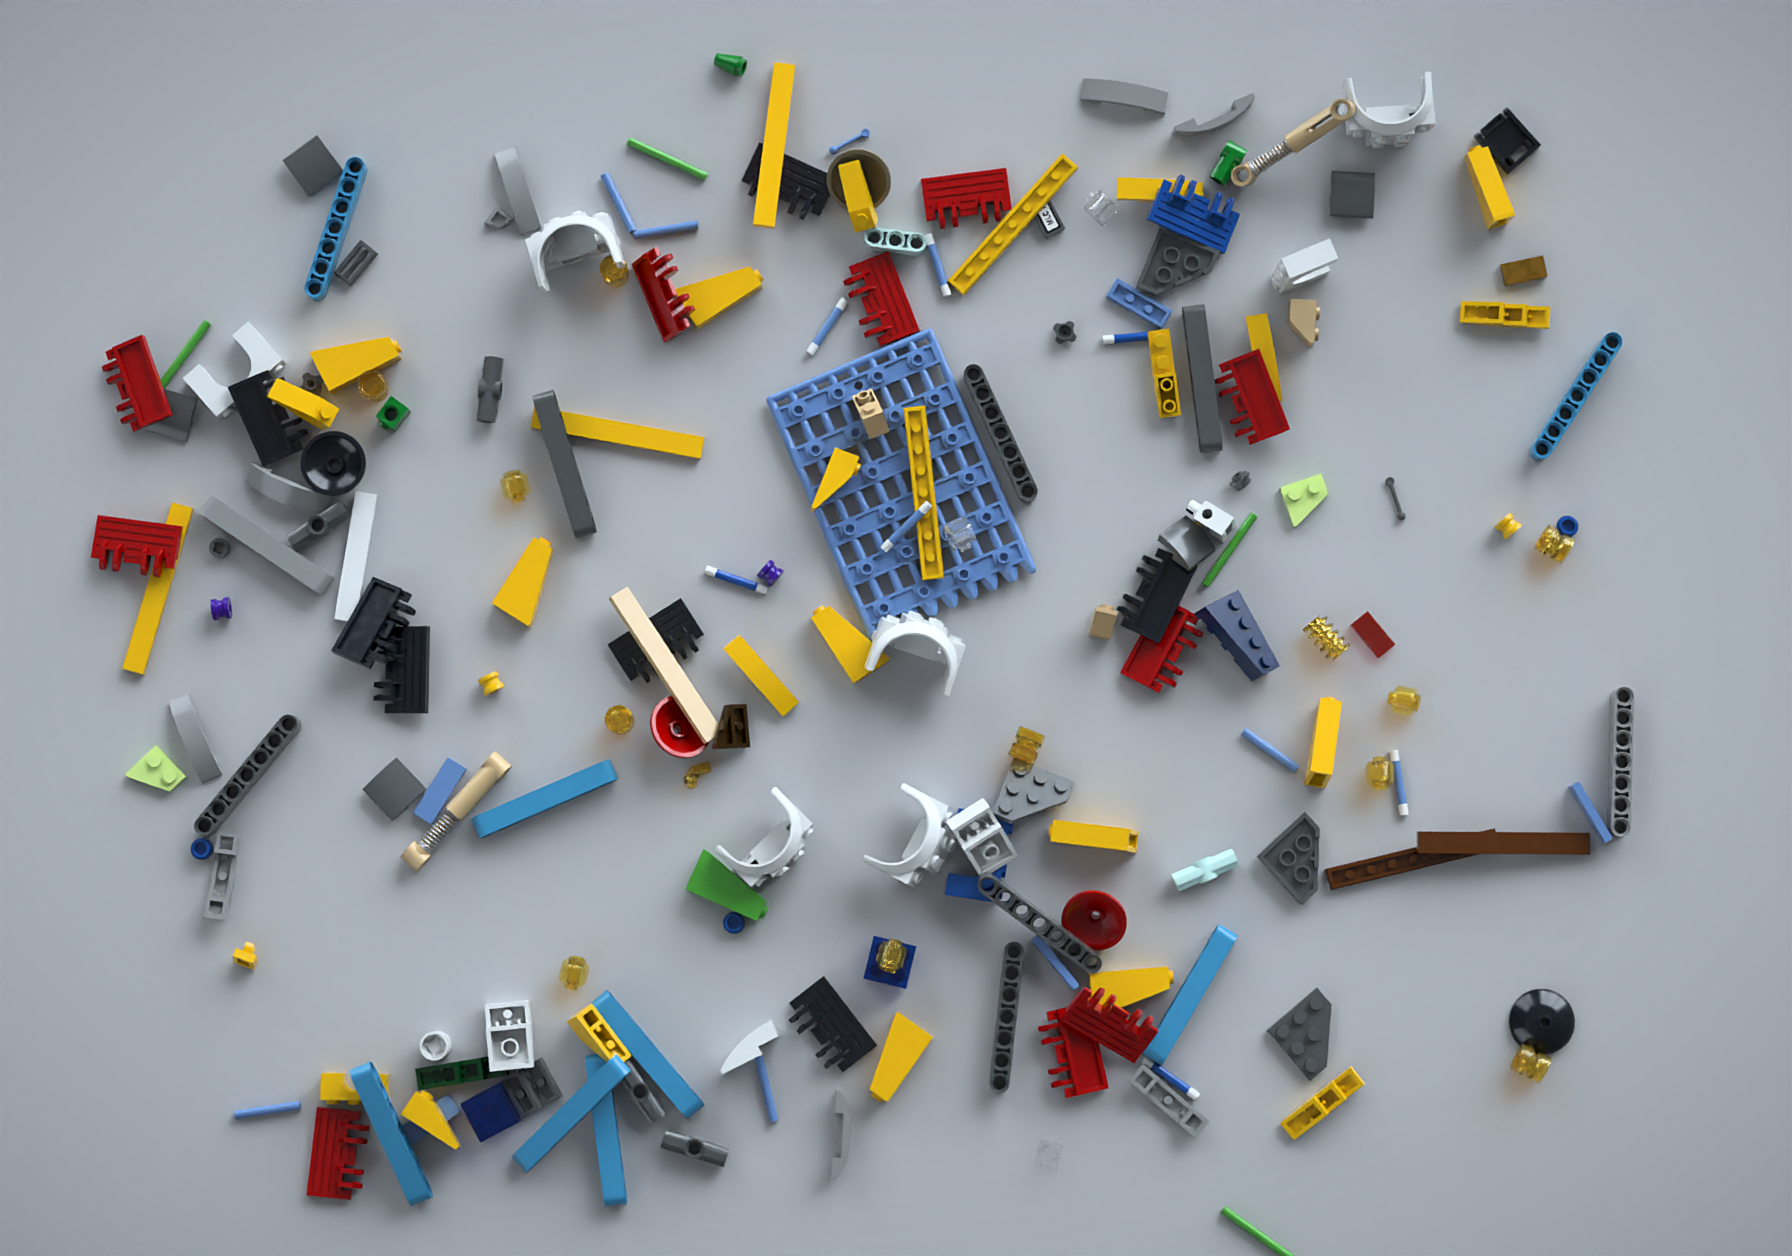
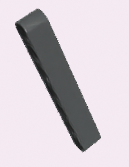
[1182,304,1223,453]
[963,364,1038,503]
[532,390,597,539]
[194,714,301,836]
[977,872,1102,973]
[989,942,1024,1093]

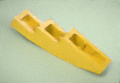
[1117,177,1203,202]
[1460,301,1551,329]
[1245,313,1283,402]
[723,635,799,716]
[1280,1066,1365,1140]

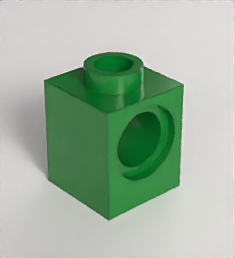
[376,396,411,432]

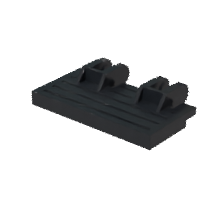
[741,142,830,220]
[228,370,308,467]
[1116,548,1198,644]
[331,577,416,669]
[607,598,704,683]
[373,626,430,714]
[788,976,877,1072]

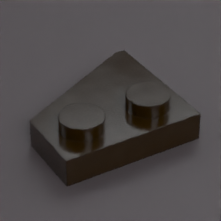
[712,704,750,749]

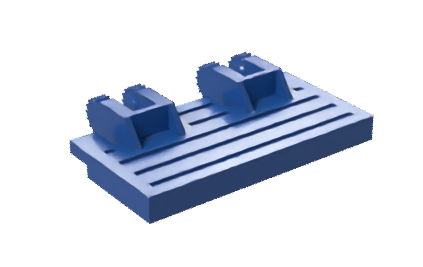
[1146,174,1240,254]

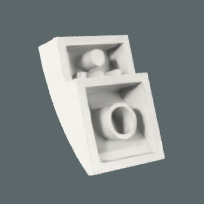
[946,798,1018,875]
[485,1000,534,1072]
[720,1020,779,1074]

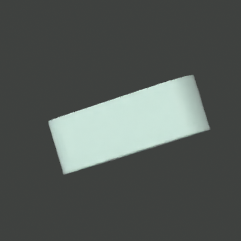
[864,227,926,256]

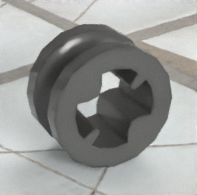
[209,538,230,558]

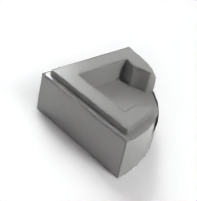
[484,206,515,228]

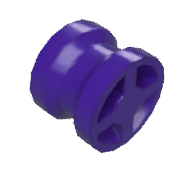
[757,560,784,587]
[210,597,232,621]

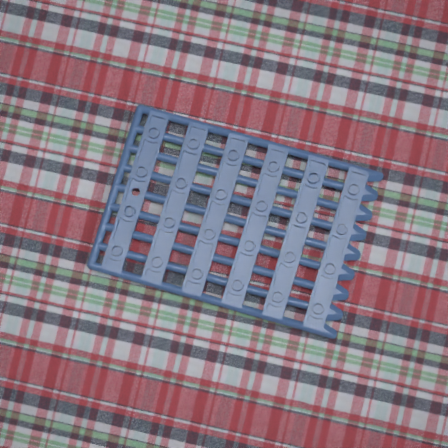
[766,328,1036,642]

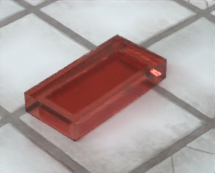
[1350,611,1395,658]

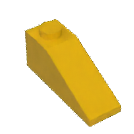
[838,159,878,233]
[267,378,339,430]
[810,447,861,512]
[566,1003,632,1062]
[401,1090,461,1150]

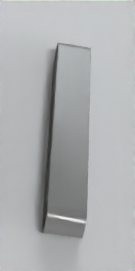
[199,495,334,596]
[1607,686,1634,838]

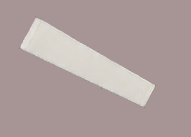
[334,491,378,621]

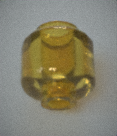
[500,470,530,503]
[1387,686,1421,716]
[1365,756,1394,790]
[876,939,907,973]
[559,956,589,990]

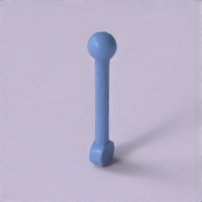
[829,129,870,154]

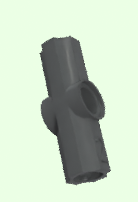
[476,356,504,423]
[286,500,351,552]
[622,1059,666,1125]
[660,1129,729,1167]

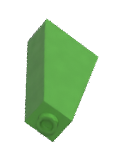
[686,849,769,921]

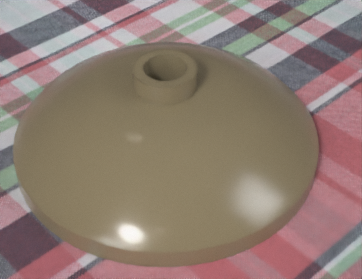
[827,148,891,210]

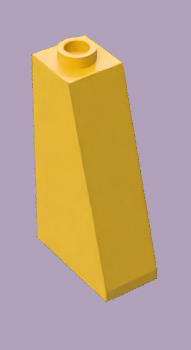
[1464,145,1515,230]
[675,266,763,330]
[310,337,402,394]
[492,537,554,628]
[811,605,890,685]
[1304,697,1342,789]
[1048,820,1139,853]
[1088,966,1174,1008]
[869,1011,933,1103]

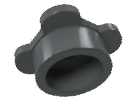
[1053,321,1076,344]
[300,373,324,396]
[1229,471,1251,491]

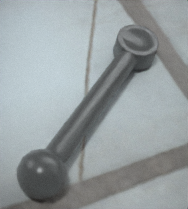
[1385,477,1406,520]

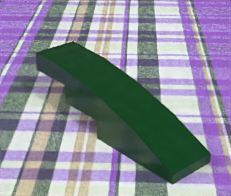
[415,1056,509,1091]

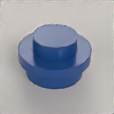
[1556,516,1578,538]
[191,838,213,860]
[723,912,745,934]

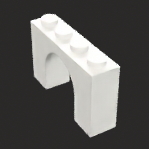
[1271,239,1338,294]
[183,321,285,420]

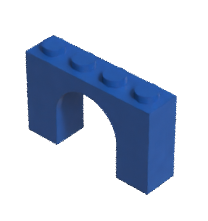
[945,808,1013,903]

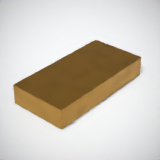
[1500,255,1548,286]

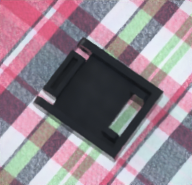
[1474,108,1541,175]

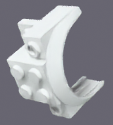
[1342,72,1436,149]
[525,211,625,293]
[865,611,966,696]
[863,783,957,888]
[714,787,814,887]

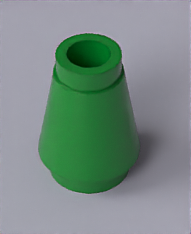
[714,53,747,77]

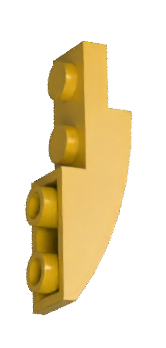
[1147,328,1181,418]

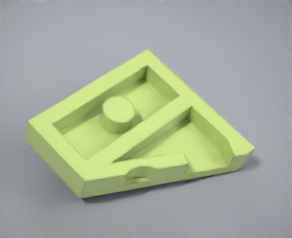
[1279,474,1328,527]
[125,745,187,792]

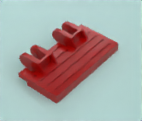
[921,168,1012,229]
[631,247,695,343]
[843,251,920,346]
[102,335,173,432]
[1214,349,1290,445]
[91,515,183,577]
[1120,606,1204,693]
[1061,986,1159,1063]
[1038,1007,1109,1098]
[306,1107,369,1200]

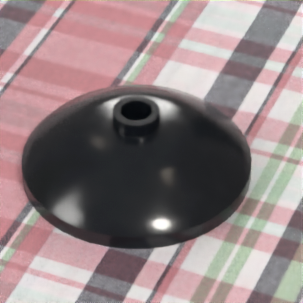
[300,431,366,496]
[1509,989,1575,1055]

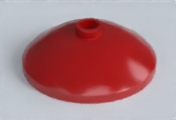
[650,696,710,758]
[1061,890,1127,951]

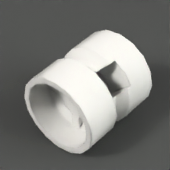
[420,1031,452,1061]

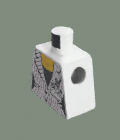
[1186,500,1236,544]

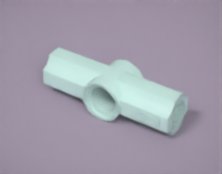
[1171,849,1239,891]

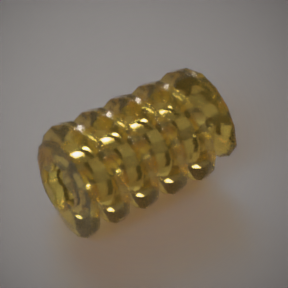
[1302,615,1350,661]

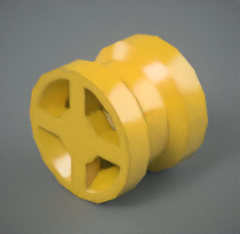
[1494,513,1522,540]
[477,671,505,696]

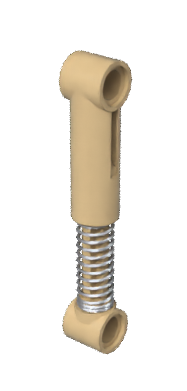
[1231,99,1356,186]
[400,751,512,872]

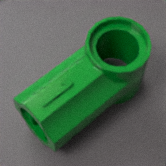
[1210,140,1248,186]

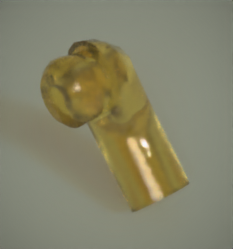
[684,762,712,789]

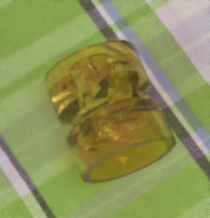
[600,255,630,288]
[357,370,390,402]
[1534,524,1575,564]
[604,705,635,735]
[1008,726,1045,765]
[1510,1044,1551,1083]

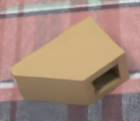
[1287,299,1320,347]
[852,388,890,439]
[1088,604,1118,640]

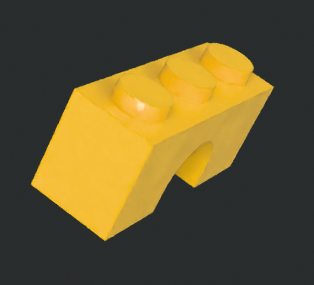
[320,1072,390,1105]

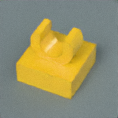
[233,942,257,970]

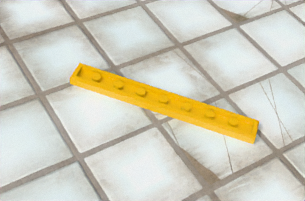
[753,62,795,229]
[948,153,1079,296]
[903,405,944,581]
[530,406,705,459]
[122,502,194,675]

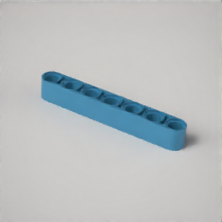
[304,157,367,301]
[1529,332,1623,461]
[471,759,618,839]
[1143,924,1238,1065]
[590,990,704,1119]
[512,1054,632,1173]
[585,1054,627,1207]
[350,1061,433,1206]

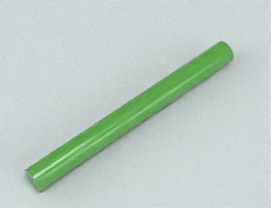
[627,137,708,181]
[161,320,211,389]
[1201,512,1257,588]
[1220,1206,1295,1256]

